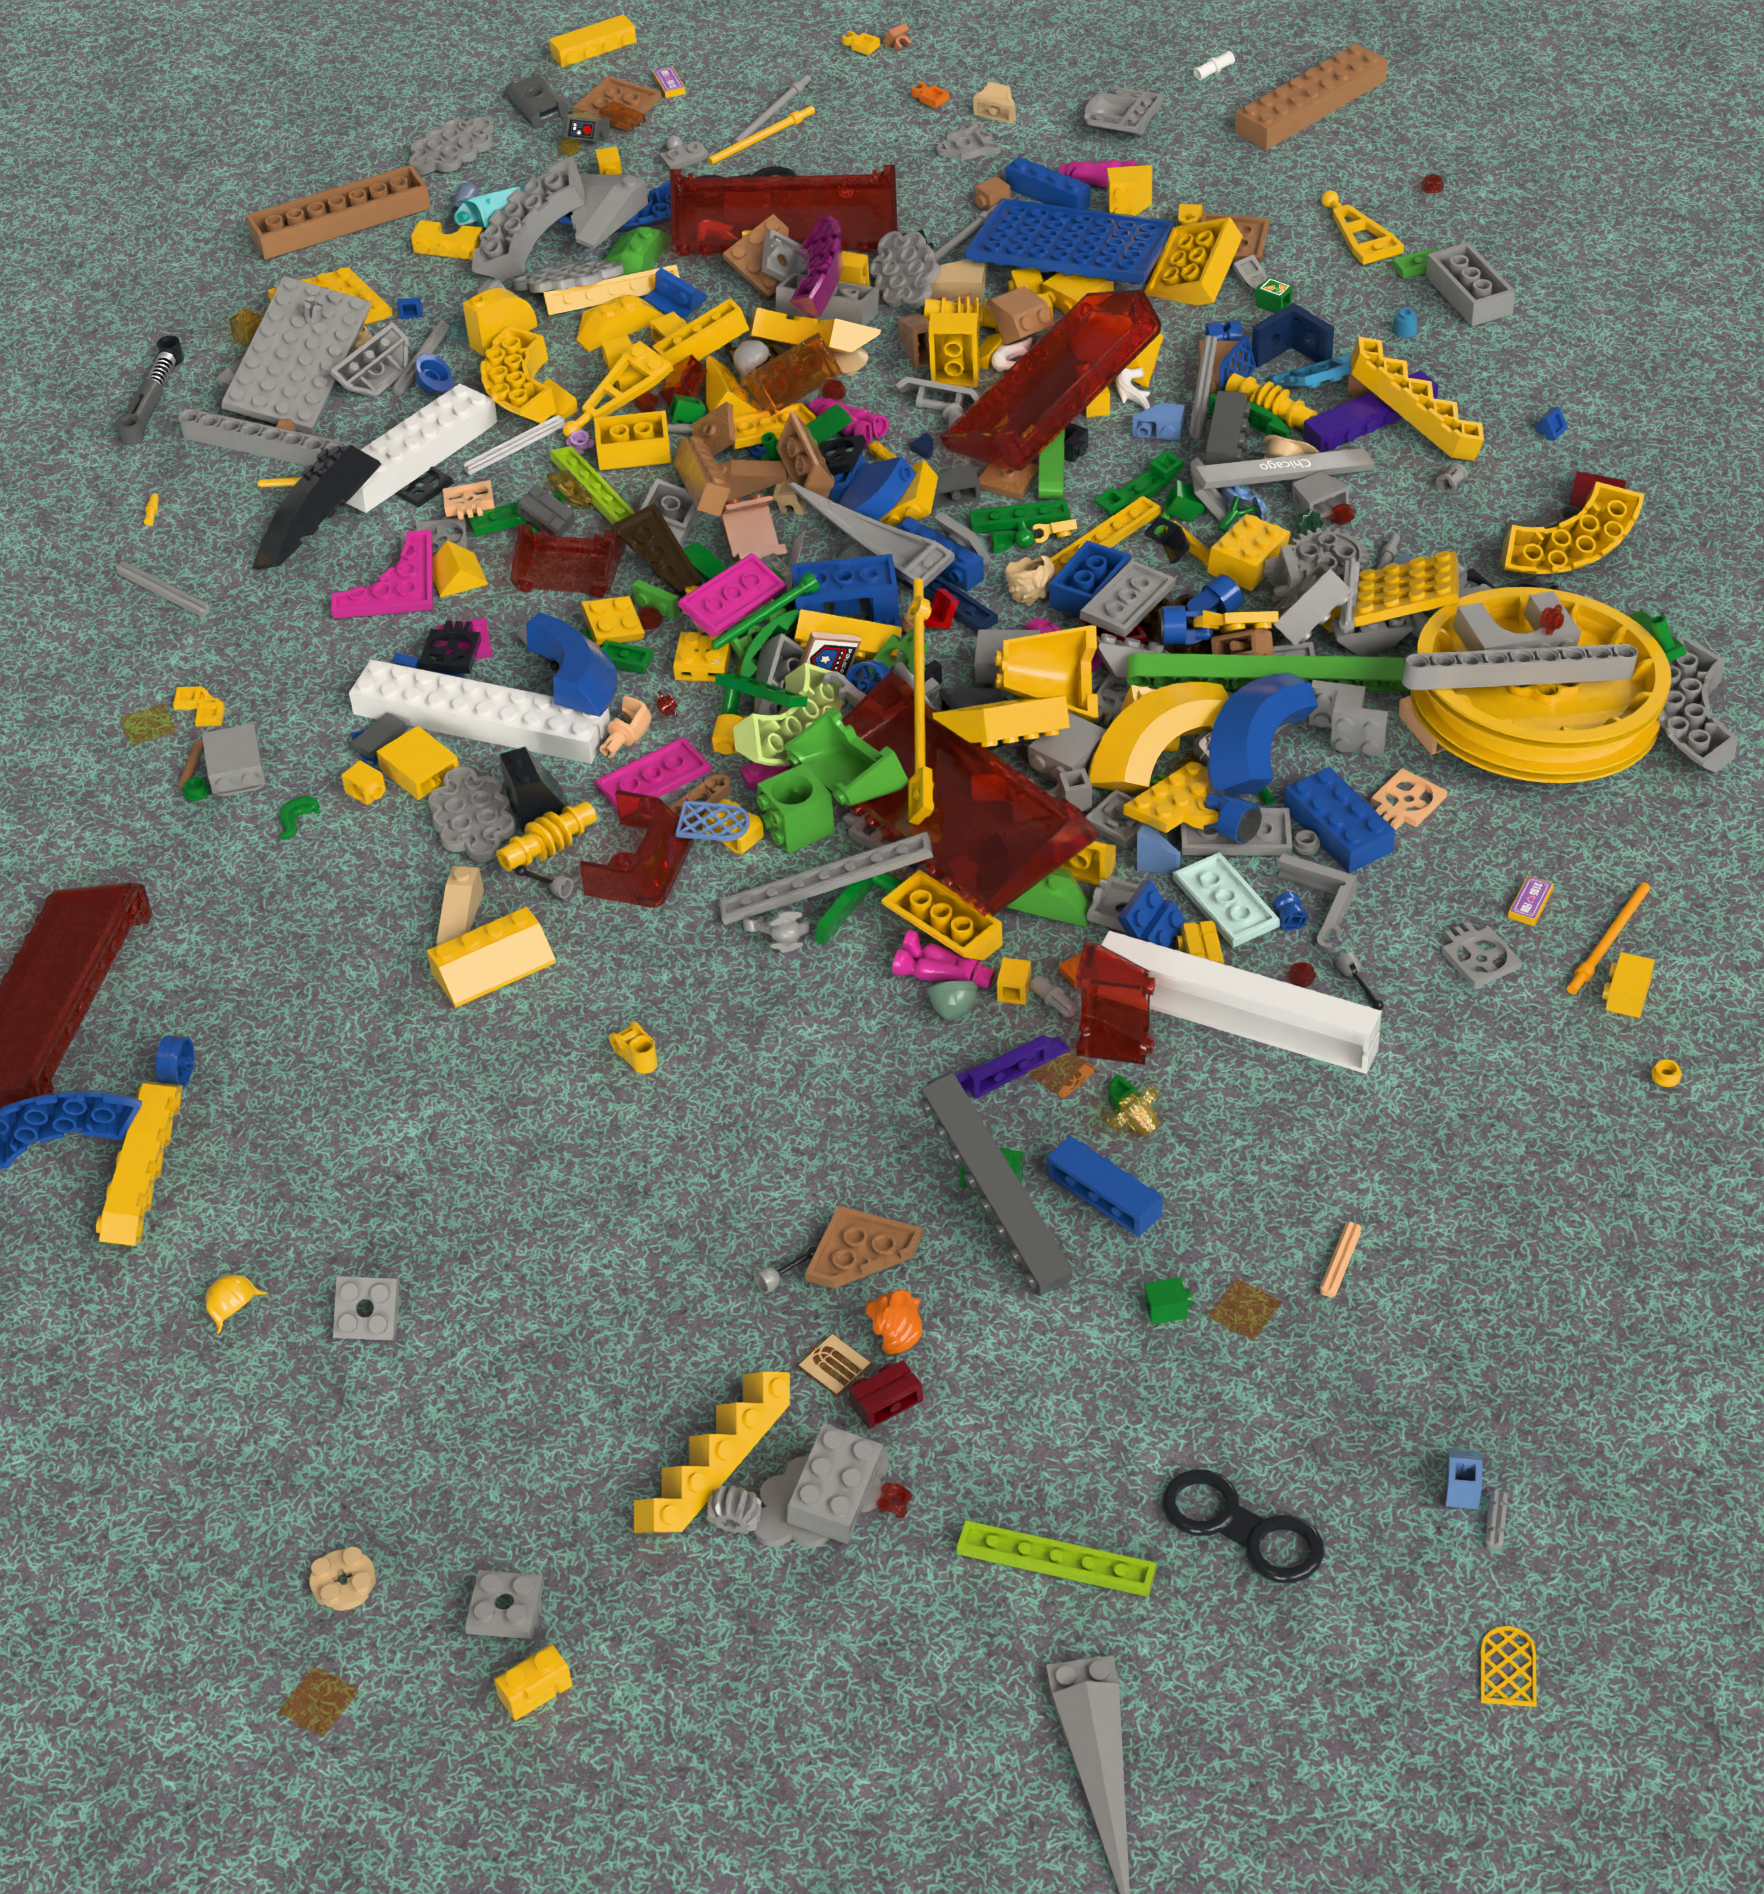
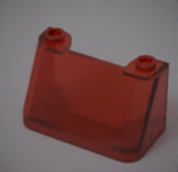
[510,524,623,598]
[1076,941,1156,1065]

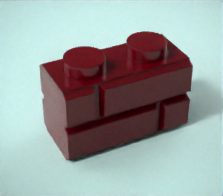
[849,1360,923,1429]

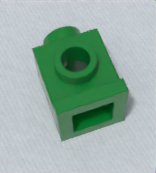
[668,393,707,424]

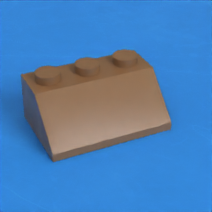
[776,412,834,500]

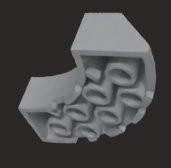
[472,156,585,279]
[1658,635,1738,773]

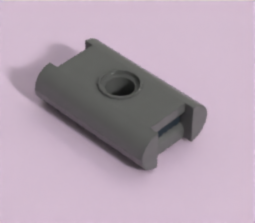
[506,73,568,128]

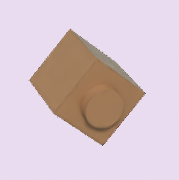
[975,176,1010,211]

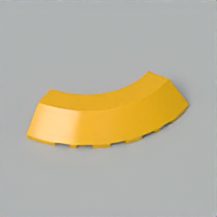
[748,308,881,353]
[480,326,556,423]
[1500,482,1645,574]
[1088,682,1229,795]

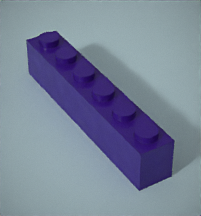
[1303,370,1439,453]

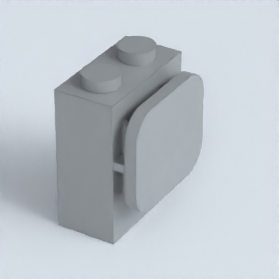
[974,630,1040,691]
[1028,712,1107,784]
[202,723,266,796]

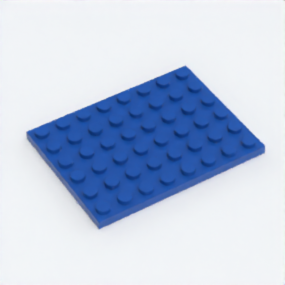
[965,198,1176,285]

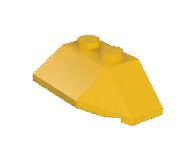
[576,294,664,352]

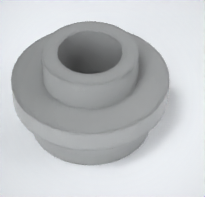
[1292,830,1320,855]

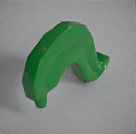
[279,796,321,840]

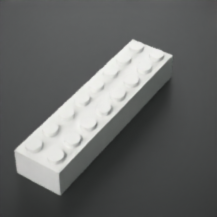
[341,384,497,513]

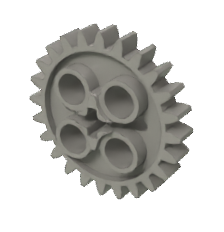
[1288,527,1369,581]

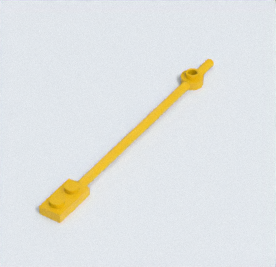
[907,578,934,825]

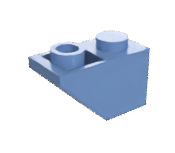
[1132,403,1185,441]
[1446,1449,1483,1510]

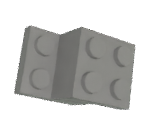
[1309,680,1388,756]

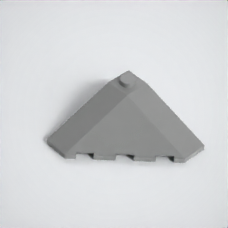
[571,174,648,249]

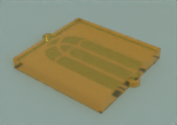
[121,704,176,746]

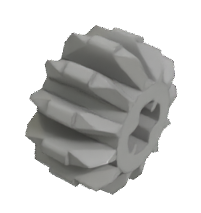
[707,1485,762,1535]

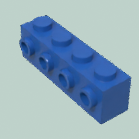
[1005,157,1090,209]
[895,516,984,592]
[1047,1136,1163,1237]

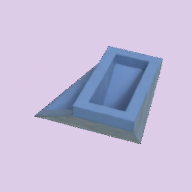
[1137,824,1180,874]

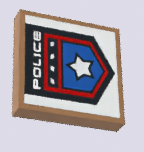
[797,632,861,678]

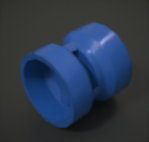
[1272,892,1308,931]

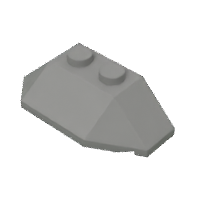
[329,322,409,397]

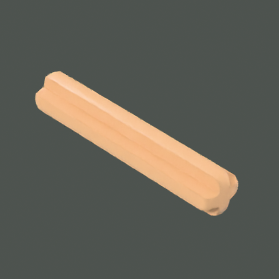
[1320,1222,1361,1298]

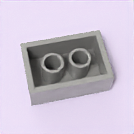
[1271,560,1352,646]
[787,1423,883,1544]

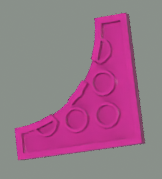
[331,530,433,619]

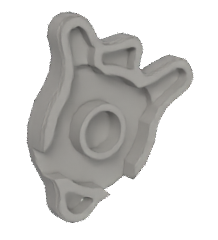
[936,122,1001,160]

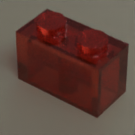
[659,354,707,405]

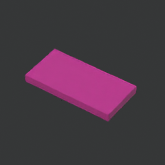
[678,553,787,638]
[594,737,712,816]

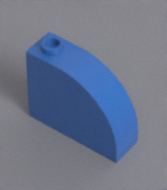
[835,456,916,535]

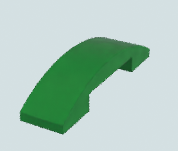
[1209,394,1290,439]
[1094,450,1184,514]
[735,609,800,678]

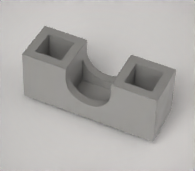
[1006,768,1092,825]

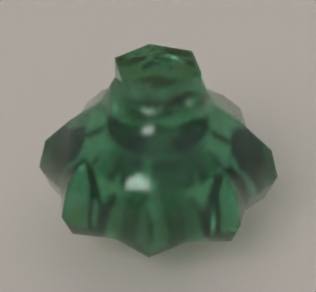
[1295,508,1324,536]

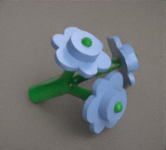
[1218,485,1266,533]

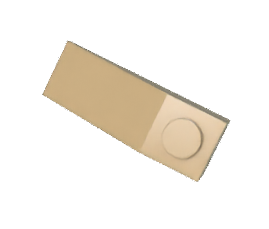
[436,866,484,946]

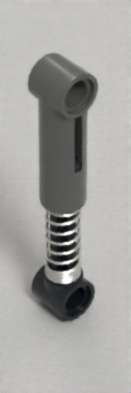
[117,335,184,445]

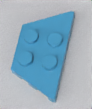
[1269,353,1352,388]

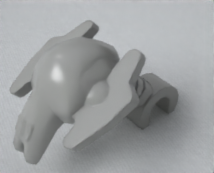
[743,911,811,953]

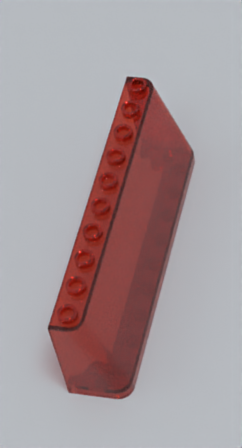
[670,165,898,257]
[940,289,1161,471]
[0,882,153,1108]

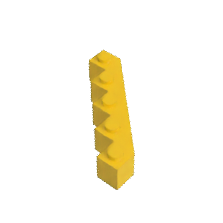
[1350,337,1484,461]
[96,1081,183,1246]
[634,1371,790,1533]

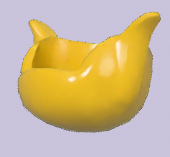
[205,1274,268,1334]

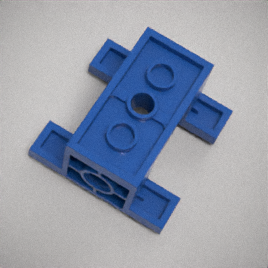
[791,554,902,640]

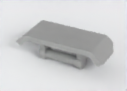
[895,377,988,411]

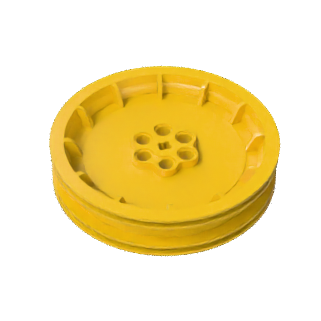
[1410,587,1671,783]

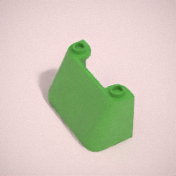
[784,707,909,806]

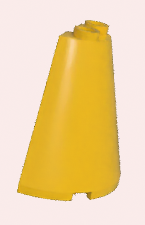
[994,625,1098,724]

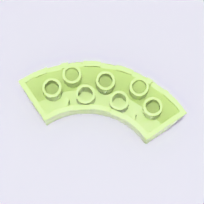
[733,663,845,766]

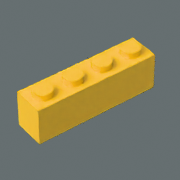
[549,14,636,67]
[652,298,749,377]
[795,609,902,661]

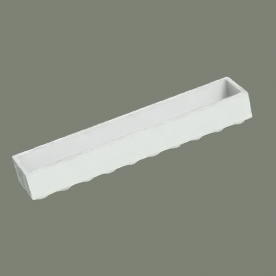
[349,660,610,764]
[1096,931,1382,1074]

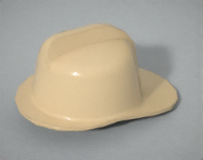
[1263,435,1319,459]

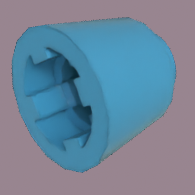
[1392,308,1418,338]

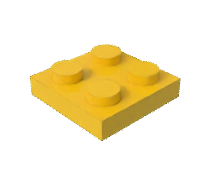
[580,596,645,646]

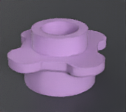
[566,430,595,454]

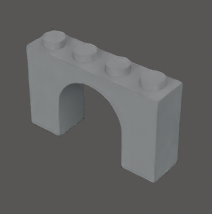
[1452,591,1581,651]

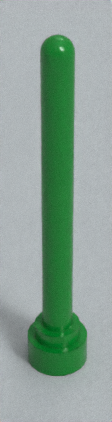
[711,571,821,650]

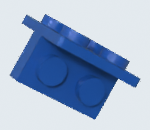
[644,267,707,319]

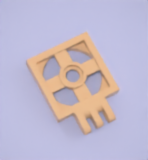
[443,480,495,520]
[1371,768,1447,830]

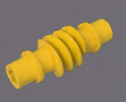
[923,295,999,333]
[1225,373,1317,430]
[496,801,597,872]

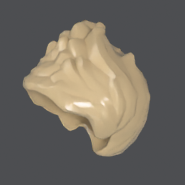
[1004,555,1055,606]

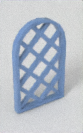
[676,801,750,841]

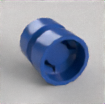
[1205,320,1243,341]

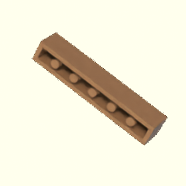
[674,436,730,516]

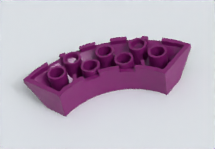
[789,215,843,318]

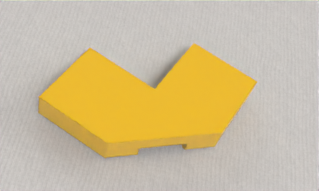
[173,686,225,727]

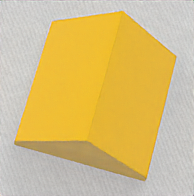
[433,540,488,598]

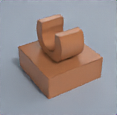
[883,23,911,51]

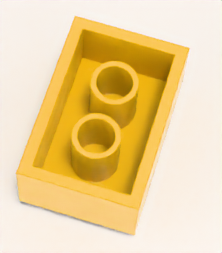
[929,313,980,387]
[594,410,671,471]
[1207,514,1291,591]

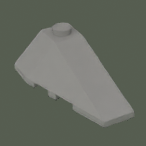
[754,633,805,716]

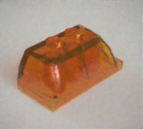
[742,332,843,416]

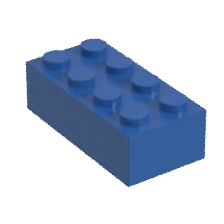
[1284,766,1395,873]

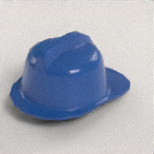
[415,354,454,394]

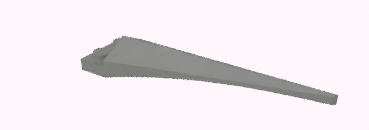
[790,482,955,588]
[1046,1655,1130,1894]

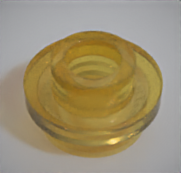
[560,138,581,155]

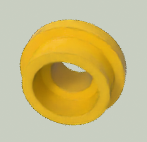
[1651,1059,1682,1087]

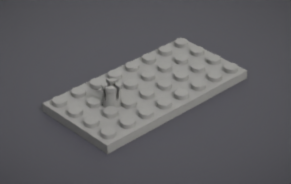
[222,276,372,434]

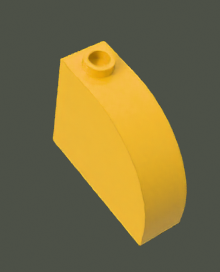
[463,288,537,357]

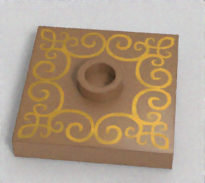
[692,402,735,456]
[979,454,1039,500]

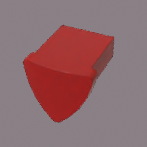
[924,589,959,630]

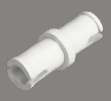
[1193,51,1235,81]

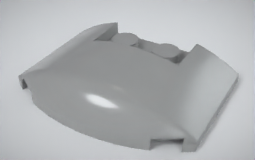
[1085,86,1164,135]

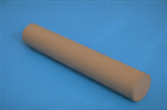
[178,739,204,788]

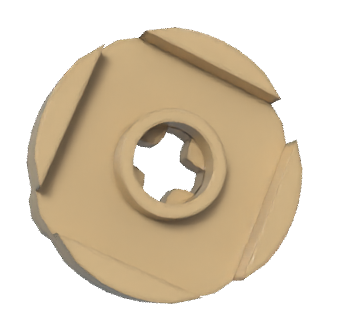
[309,1547,376,1611]

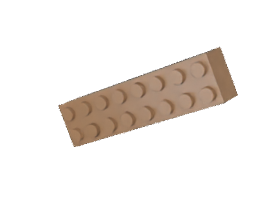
[1235,43,1387,150]
[246,164,431,260]

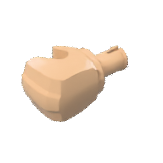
[599,696,652,758]

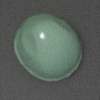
[926,981,978,1021]

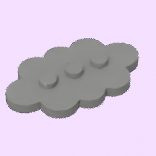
[408,117,494,175]
[869,231,940,309]
[513,260,624,293]
[428,766,516,862]
[754,1447,889,1548]

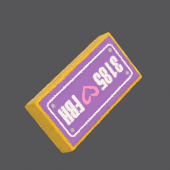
[653,66,686,98]
[1508,875,1554,927]

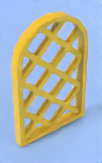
[1480,1626,1537,1707]

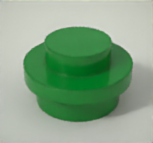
[182,777,210,801]

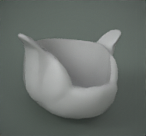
[733,340,771,387]

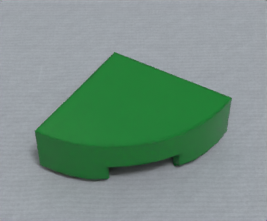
[991,531,1016,554]
[1109,1074,1138,1112]

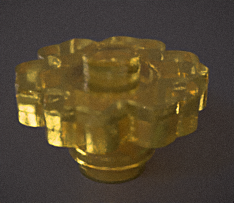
[1107,1083,1161,1137]

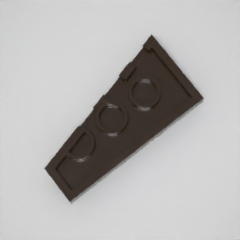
[611,503,703,596]

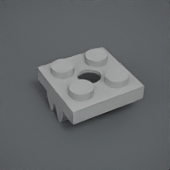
[761,229,808,282]
[1263,545,1304,605]
[1087,876,1160,933]
[333,1276,402,1341]
[465,1570,544,1639]

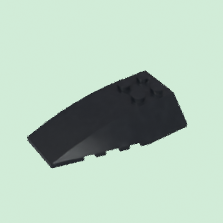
[252,445,382,570]

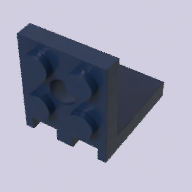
[1252,303,1334,367]

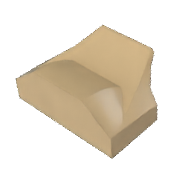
[973,82,1016,124]

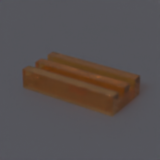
[599,101,646,132]

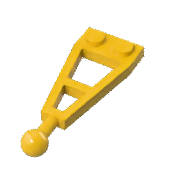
[1321,190,1404,265]
[563,341,674,438]

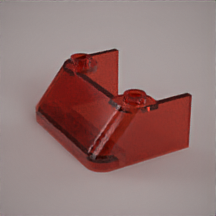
[580,790,694,908]

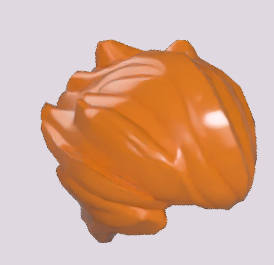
[865,1289,923,1355]

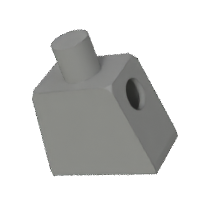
[1292,472,1349,523]

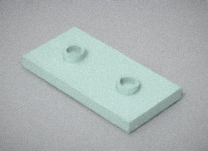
[1173,852,1280,948]

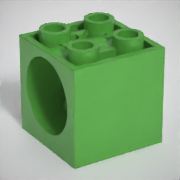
[756,763,835,854]

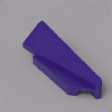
[928,1035,1070,1099]

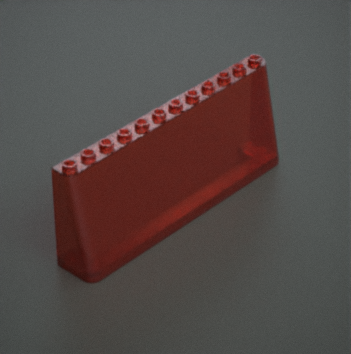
[829,671,1099,917]

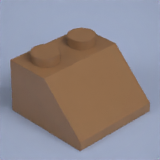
[988,286,1055,345]

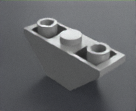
[1330,615,1413,656]
[1096,634,1170,678]

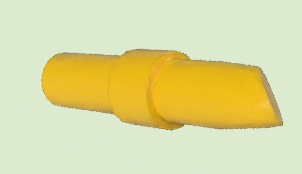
[144,493,159,526]

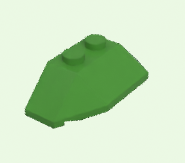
[604,227,672,278]
[978,856,1090,927]

